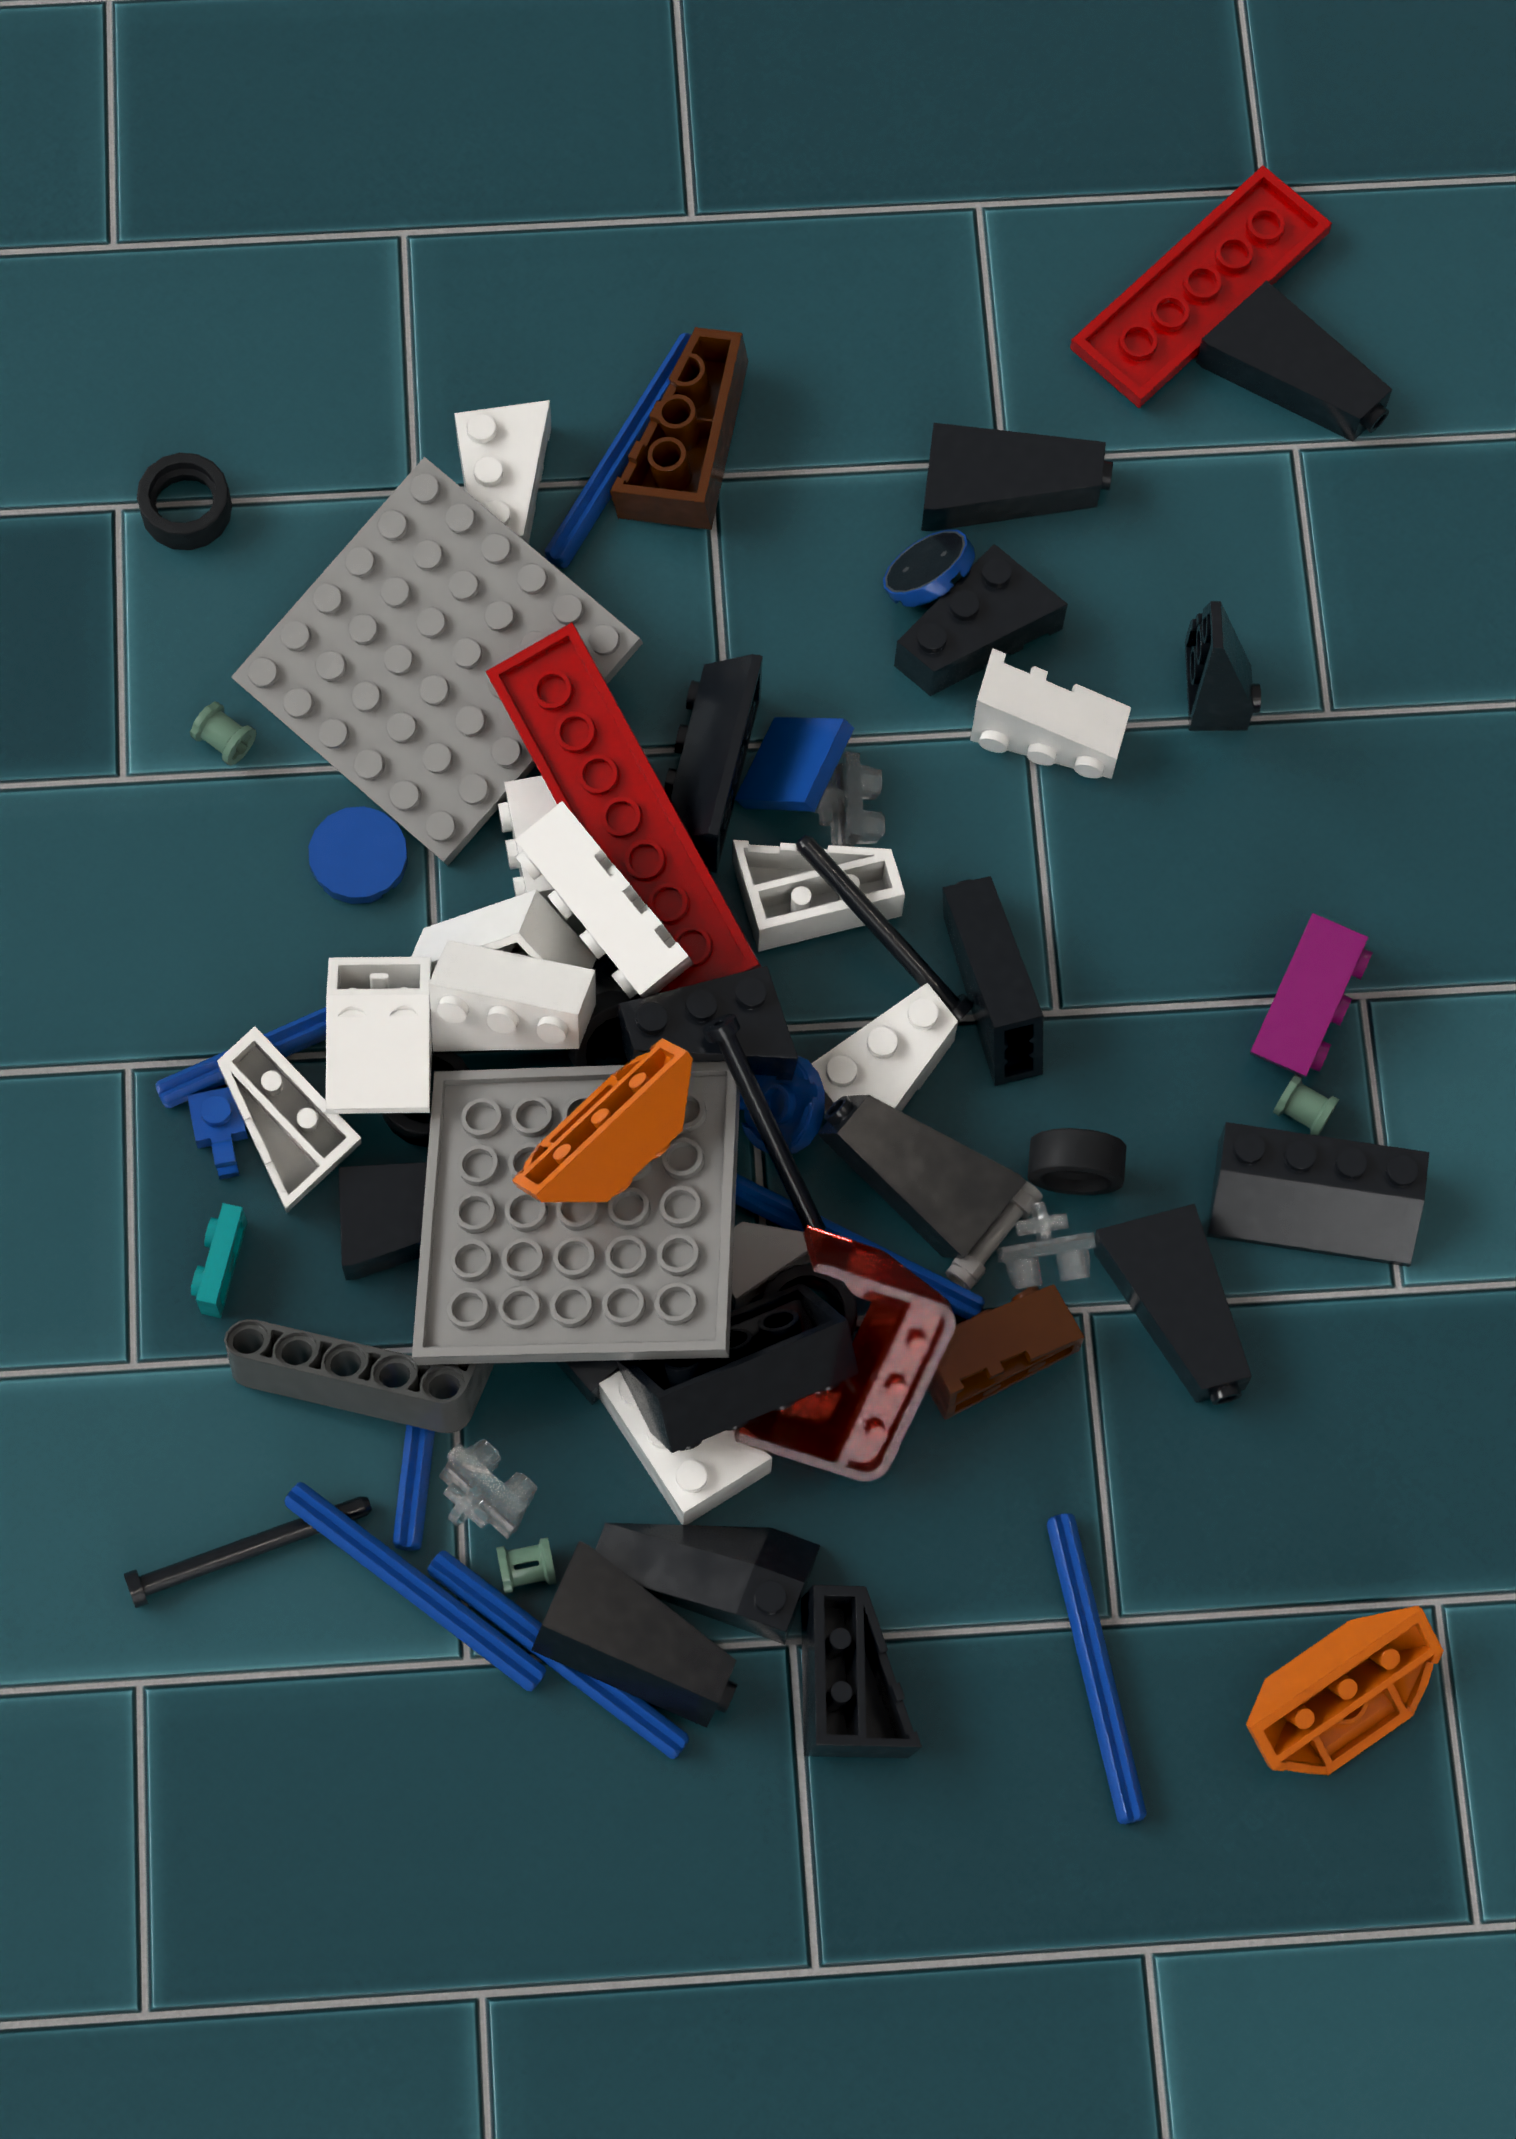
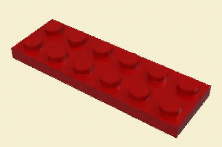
[1070,165,1332,408]

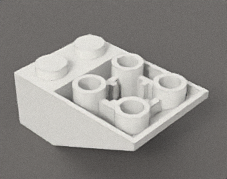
[326,956,432,1114]

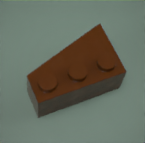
[915,1284,1084,1420]

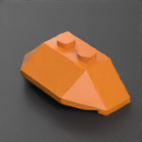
[512,1038,693,1202]
[1246,1606,1444,1776]

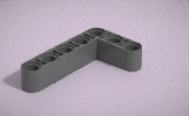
[224,1319,495,1433]

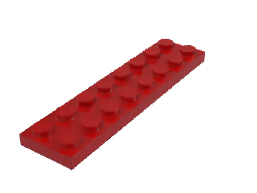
[485,622,762,993]

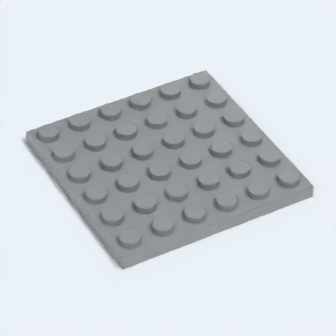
[231,457,643,866]
[412,1061,740,1365]

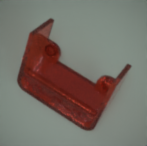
[733,1225,956,1481]

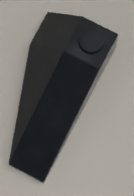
[1185,601,1261,731]
[595,1523,820,1645]

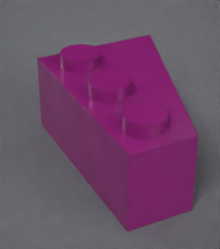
[1250,913,1373,1078]

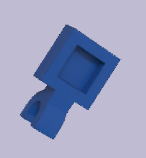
[187,1087,248,1180]

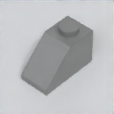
[731,1221,820,1311]

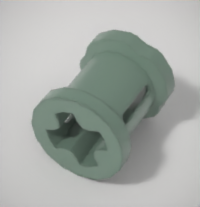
[190,701,257,766]
[1273,1074,1340,1136]
[496,1537,557,1594]

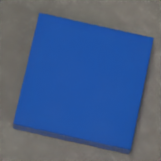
[735,717,854,812]

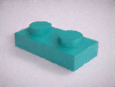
[191,1203,248,1318]

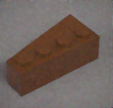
[610,327,749,530]

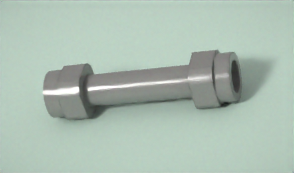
[945,1181,1043,1291]

